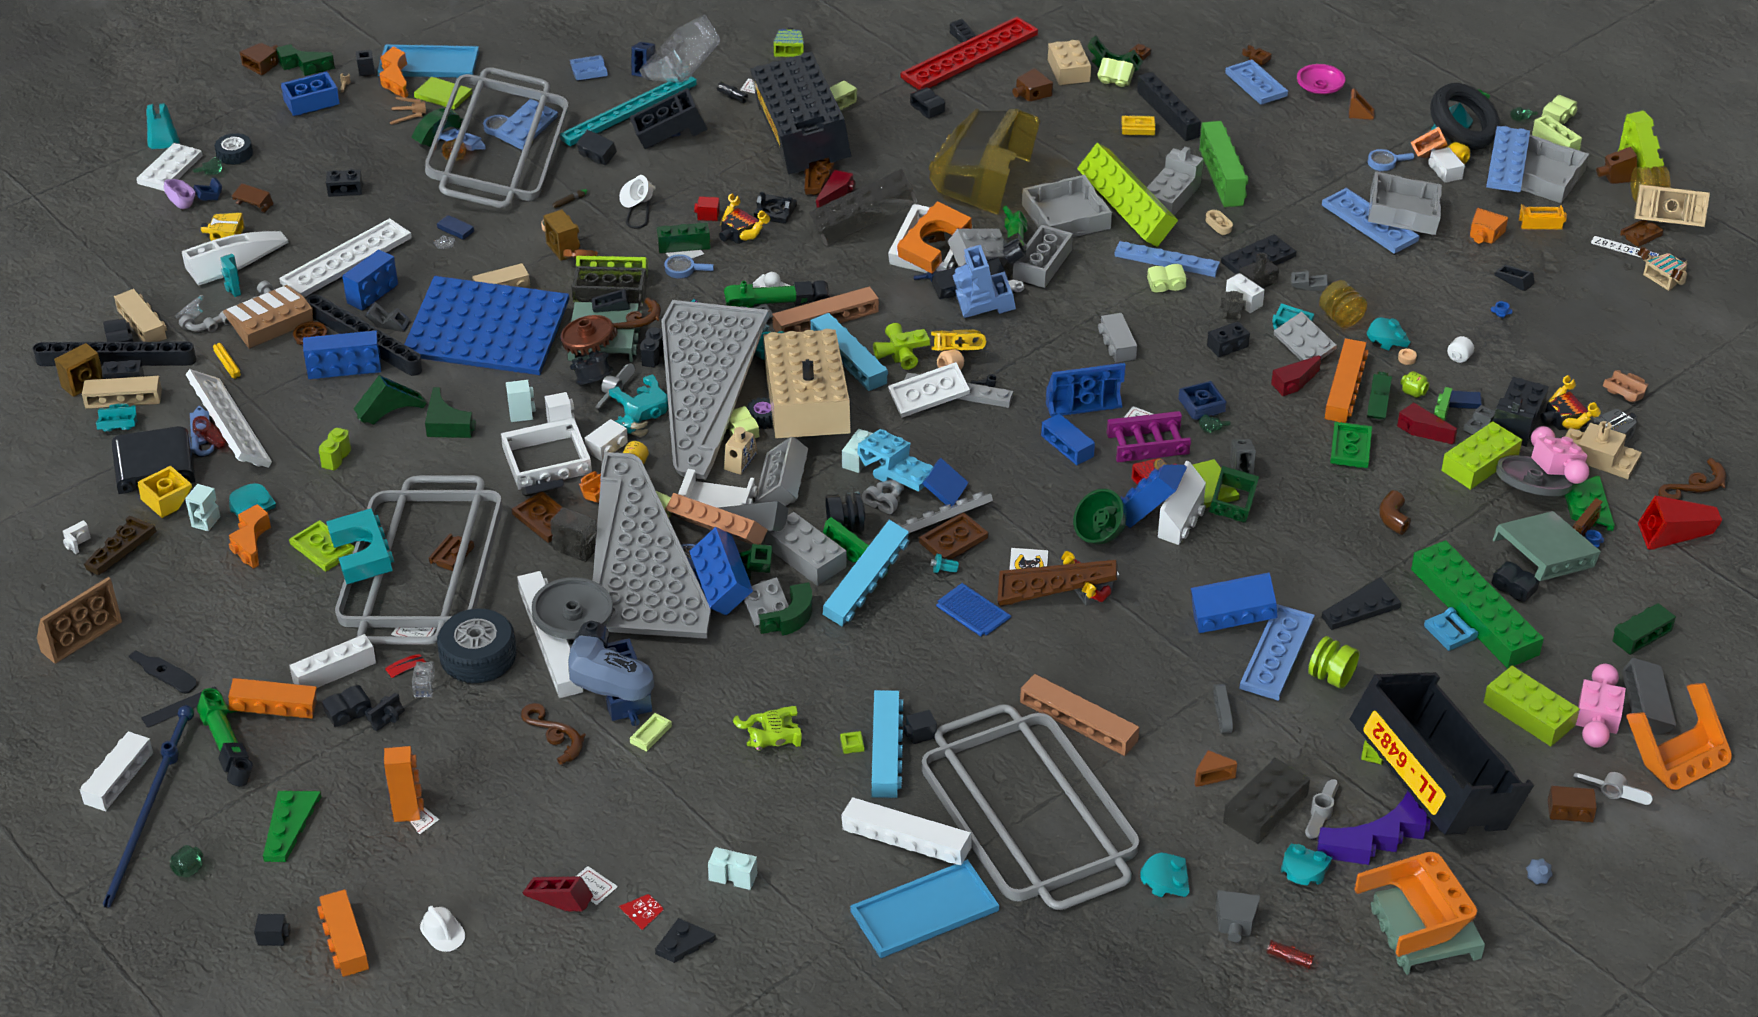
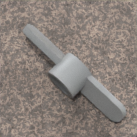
[595,363,635,409]
[1573,772,1653,805]
[1305,779,1339,840]

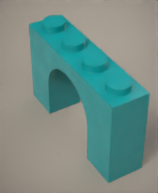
[326,508,394,584]

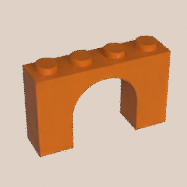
[897,201,972,273]

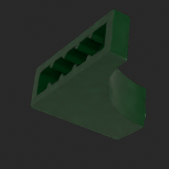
[353,375,427,425]
[425,387,476,438]

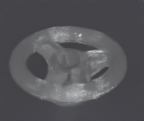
[175,295,204,319]

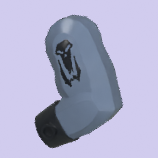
[568,621,654,701]

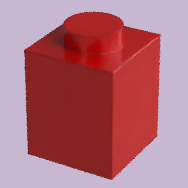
[694,196,720,221]

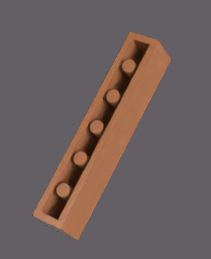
[773,286,879,333]
[665,493,768,545]
[1020,674,1139,756]

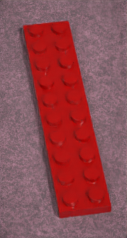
[901,17,1038,90]

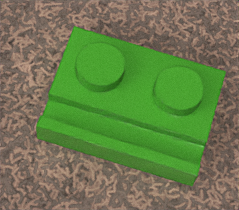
[1434,387,1452,421]

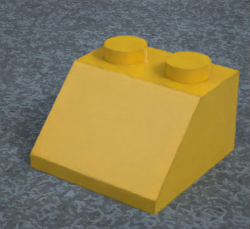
[138,466,192,518]

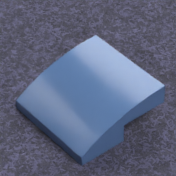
[570,55,608,80]

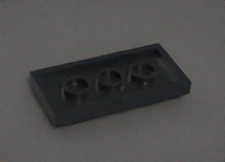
[1221,234,1297,278]

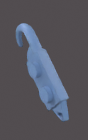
[440,128,485,151]
[190,406,215,456]

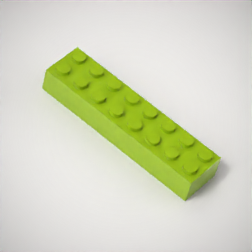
[1077,142,1178,247]

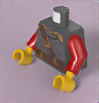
[1061,551,1120,606]

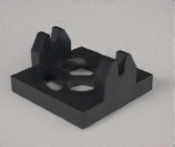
[754,191,797,224]

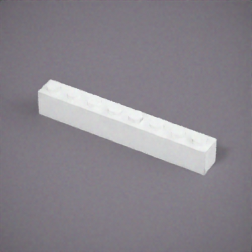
[517,571,583,698]

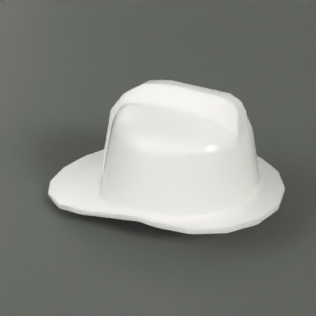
[620,175,656,208]
[420,905,465,952]

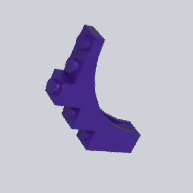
[1317,791,1430,865]

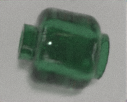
[169,845,203,878]

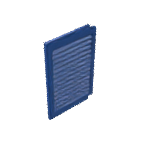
[936,583,1011,636]

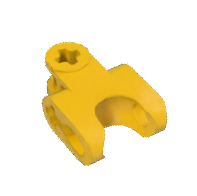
[931,329,986,351]

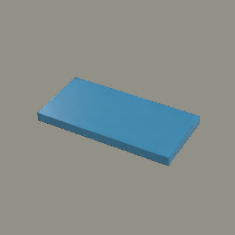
[377,44,479,78]
[850,859,999,958]

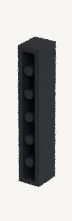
[1137,72,1201,141]

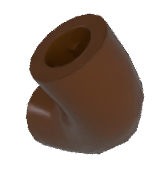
[1379,490,1411,535]

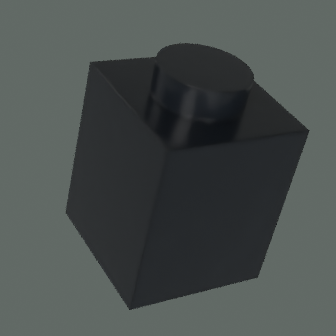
[355,50,375,76]
[904,710,937,745]
[254,914,291,946]

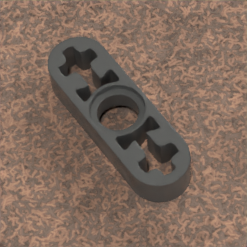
[1213,684,1233,733]

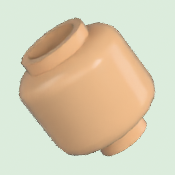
[937,349,964,371]

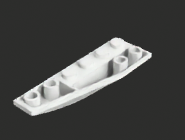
[182,231,288,286]

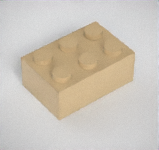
[1048,40,1091,85]

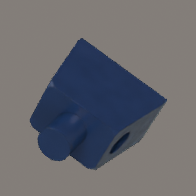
[631,42,656,77]

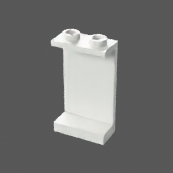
[678,469,757,508]

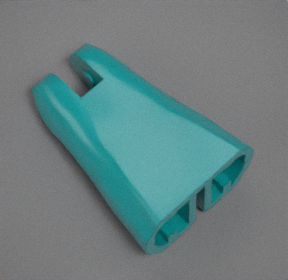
[146,104,180,149]

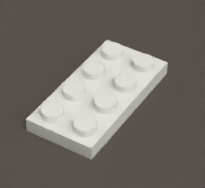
[136,143,203,191]
[888,362,970,418]

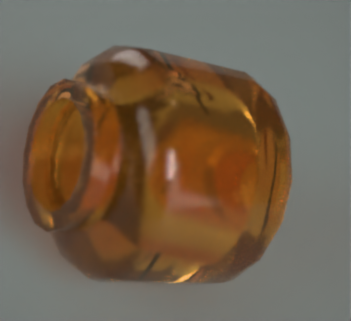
[442,139,467,161]

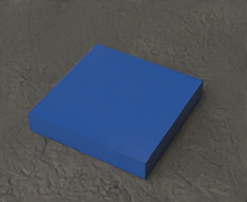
[922,458,969,506]

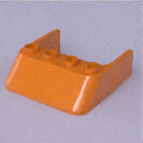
[1626,683,1732,790]
[1355,852,1477,957]

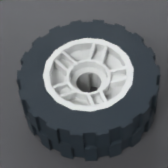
[214,133,253,165]

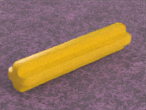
[213,343,241,379]

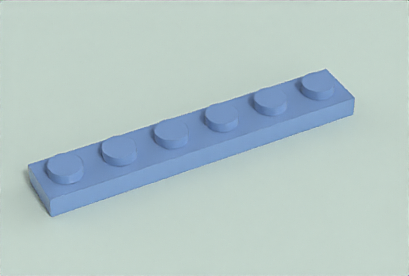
[1115,241,1220,277]

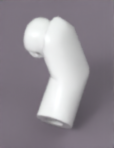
[1008,280,1024,293]

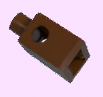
[240,43,278,76]
[1012,68,1053,102]
[1596,147,1637,184]

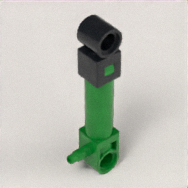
[1003,206,1028,265]
[724,280,830,308]
[196,688,253,787]

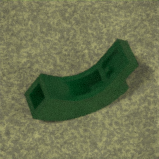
[1087,35,1143,72]
[411,108,463,147]
[758,582,813,636]

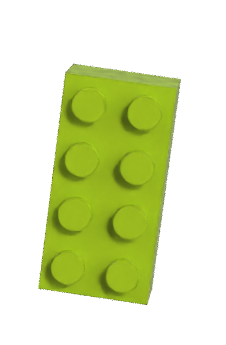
[1441,422,1522,490]
[1483,666,1580,747]

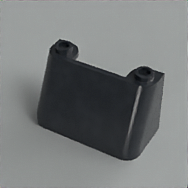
[112,426,196,494]

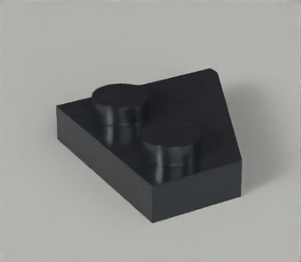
[655,918,716,963]

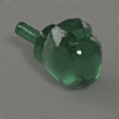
[1510,107,1538,121]
[193,157,222,175]
[1199,414,1231,433]

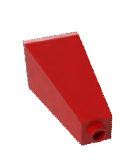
[1638,495,1722,550]

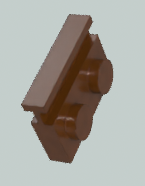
[1620,219,1663,247]
[1573,498,1603,537]
[429,534,475,571]

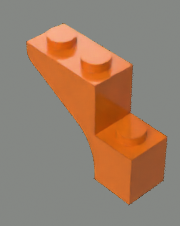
[379,46,409,98]
[229,504,271,569]

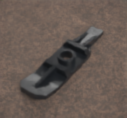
[129,650,196,693]

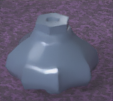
[1526,858,1553,885]

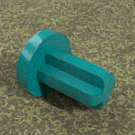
[930,554,959,573]

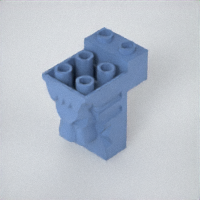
[953,245,1016,318]

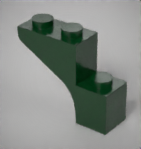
[276,44,335,76]
[1367,372,1392,420]
[739,544,772,580]

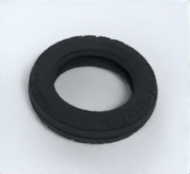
[1430,83,1500,150]

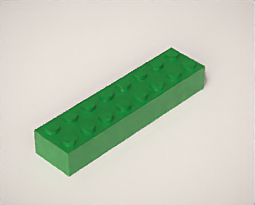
[1411,540,1544,669]

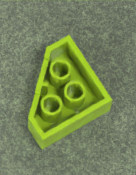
[1618,111,1664,182]

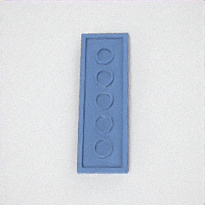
[1486,126,1530,192]
[1322,188,1419,254]
[1239,604,1315,701]

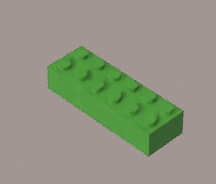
[1199,121,1248,207]

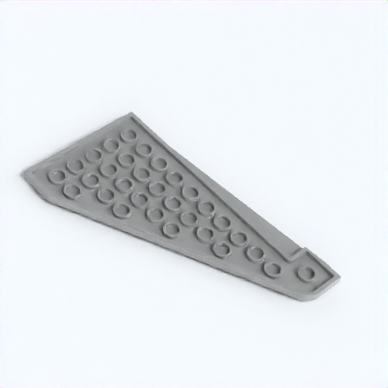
[661,300,770,480]
[593,452,711,638]

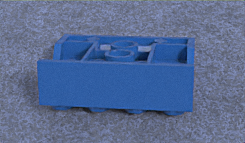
[1046,363,1125,417]

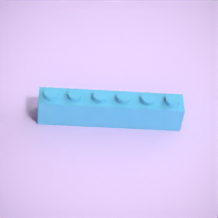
[811,313,888,391]
[822,520,909,627]
[872,690,903,798]

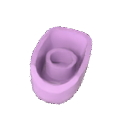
[163,179,195,209]

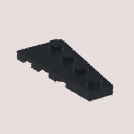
[1321,577,1401,630]

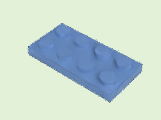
[1225,60,1288,104]
[495,98,558,150]

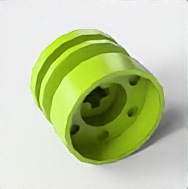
[1308,636,1360,689]

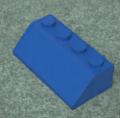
[1121,465,1187,528]
[1191,573,1278,633]

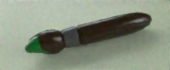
[553,189,587,208]

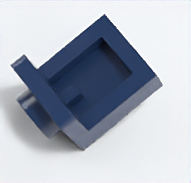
[193,178,222,201]

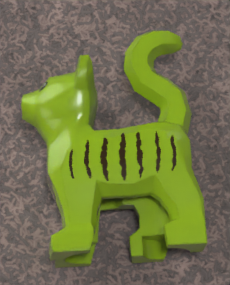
[733,706,802,751]

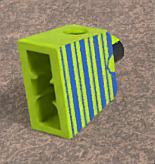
[773,27,804,57]

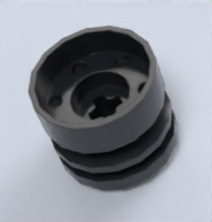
[825,492,865,533]

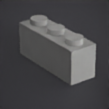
[1098,313,1137,363]

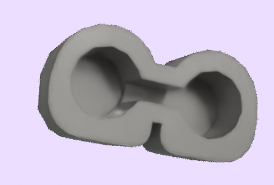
[862,479,904,514]

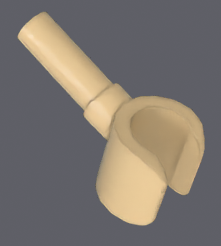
[340,74,350,92]

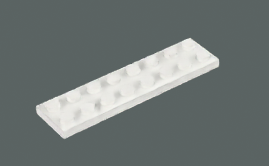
[279,218,412,297]
[186,369,272,468]

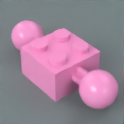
[1531,426,1589,484]
[1576,664,1626,748]

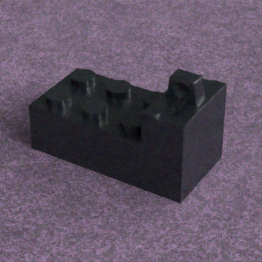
[630,88,708,149]
[1493,377,1549,447]

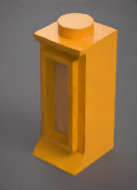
[1519,204,1567,229]

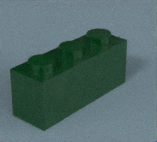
[657,223,710,254]
[1612,603,1676,655]

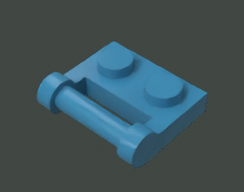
[1424,607,1478,651]

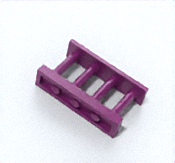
[1106,411,1191,462]

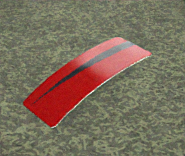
[385,654,426,678]

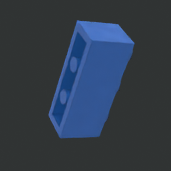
[1041,414,1095,465]

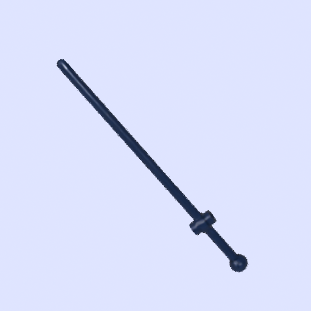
[103,705,194,908]

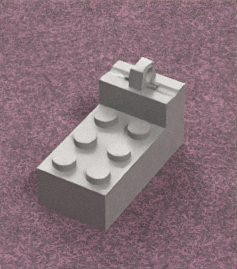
[1147,147,1204,216]

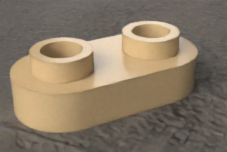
[1206,210,1233,235]

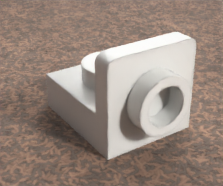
[63,520,91,554]

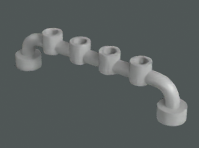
[179,280,273,332]

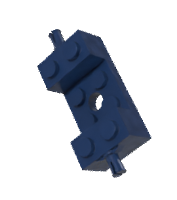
[606,638,652,726]

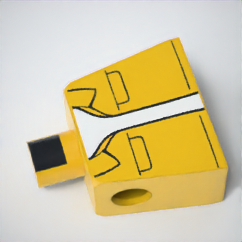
[201,213,245,241]

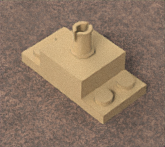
[1634,185,1710,227]
[1565,421,1642,479]

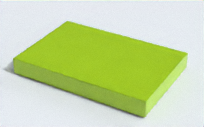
[414,77,472,110]
[1193,459,1239,508]
[289,520,355,572]

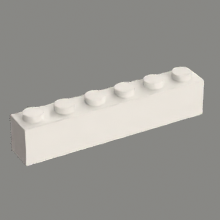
[841,797,972,865]

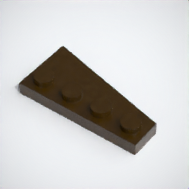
[84,515,157,575]

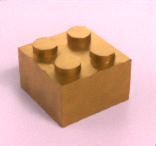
[543,210,580,261]
[54,343,103,397]

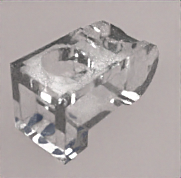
[412,661,435,697]

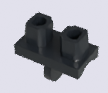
[364,693,405,731]

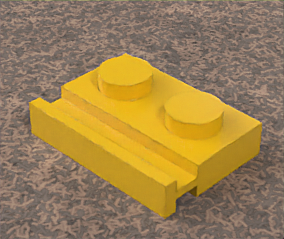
[1121,116,1155,135]

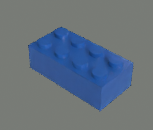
[303,331,381,379]
[689,527,753,615]

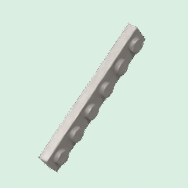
[904,373,1013,408]
[897,491,993,533]

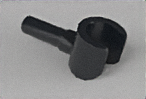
[971,374,997,387]

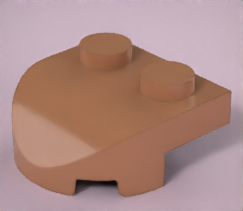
[1603,370,1649,402]

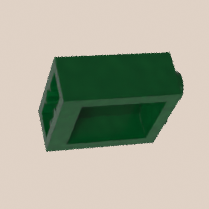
[1209,466,1259,523]

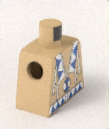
[724,427,757,475]

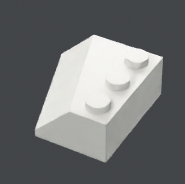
[1158,461,1206,545]

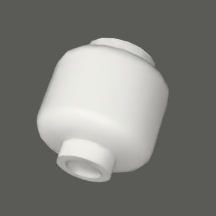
[1447,336,1474,363]

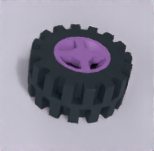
[747,397,773,429]

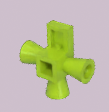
[873,323,930,370]

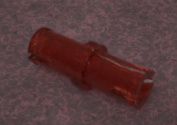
[1267,940,1314,969]

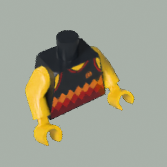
[719,194,770,244]
[1540,375,1601,430]

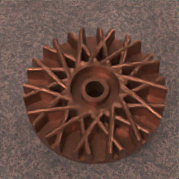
[561,315,615,355]

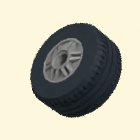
[437,609,517,683]

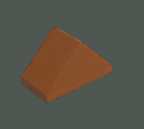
[1349,88,1374,120]
[1195,750,1237,787]

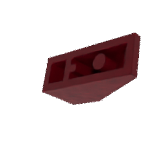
[816,170,856,214]
[1271,355,1321,397]
[1397,402,1457,445]
[522,876,594,911]

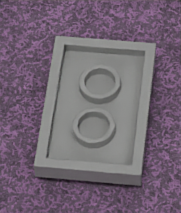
[1274,312,1336,361]

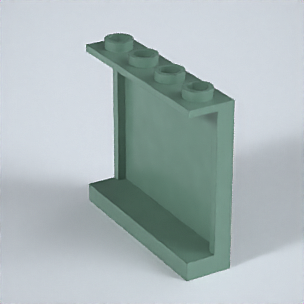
[567,302,642,362]
[1493,511,1601,581]
[1371,887,1485,975]

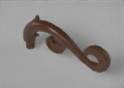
[613,298,661,337]
[1658,458,1726,500]
[521,703,586,765]

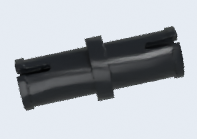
[717,82,748,104]

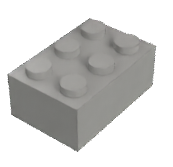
[948,229,1008,267]

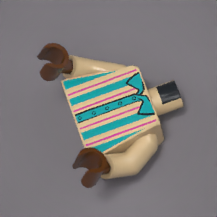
[1637,247,1687,291]

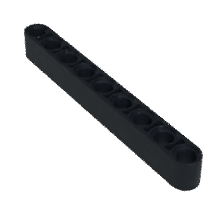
[307,295,422,376]
[33,341,197,366]

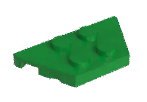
[1564,476,1615,531]

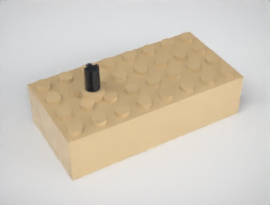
[763,329,850,438]

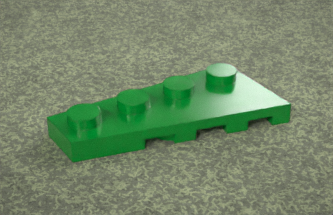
[823,517,891,577]
[263,791,322,862]

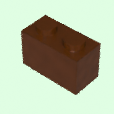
[1548,786,1597,823]

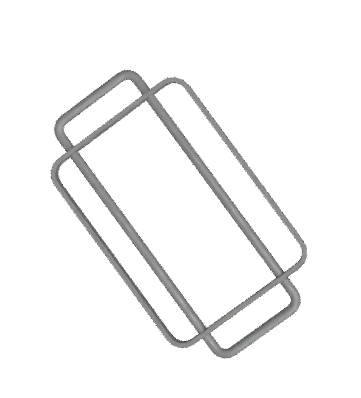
[425,67,568,208]
[335,475,503,645]
[922,704,1139,910]

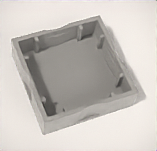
[1521,135,1589,203]
[1368,171,1442,235]
[1022,175,1112,237]

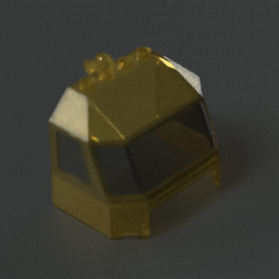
[929,108,1040,215]

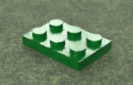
[1330,422,1372,468]

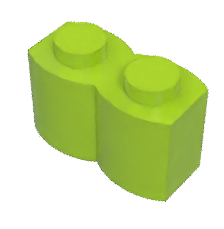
[319,427,351,471]

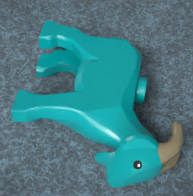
[609,374,668,437]

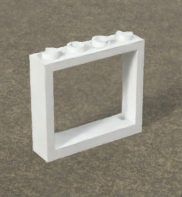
[888,204,973,273]
[501,417,592,490]

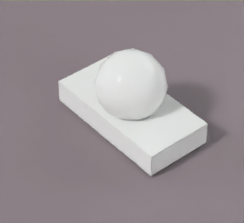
[753,272,790,288]

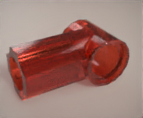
[192,416,226,449]

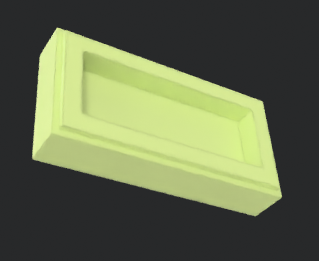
[630,713,672,751]

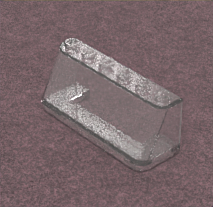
[639,14,720,82]

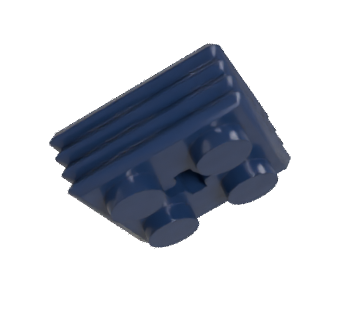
[1178,381,1227,420]

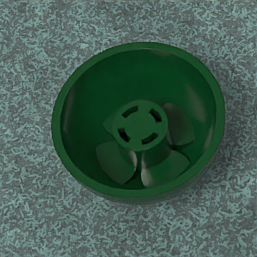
[1073,489,1127,544]

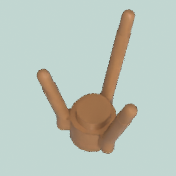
[390,97,426,125]

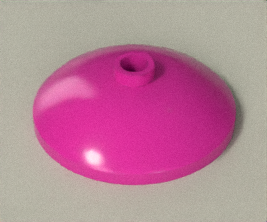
[1297,64,1345,94]

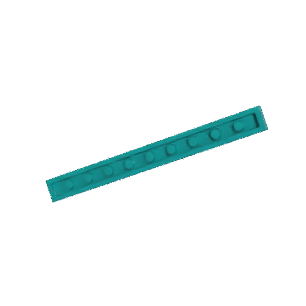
[560,73,697,146]

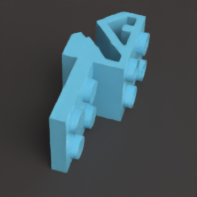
[857,429,933,491]

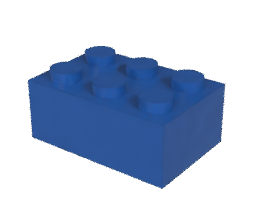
[281,72,340,116]
[342,249,398,311]

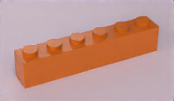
[1324,338,1369,423]

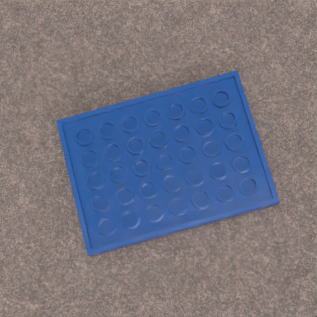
[404,276,570,375]

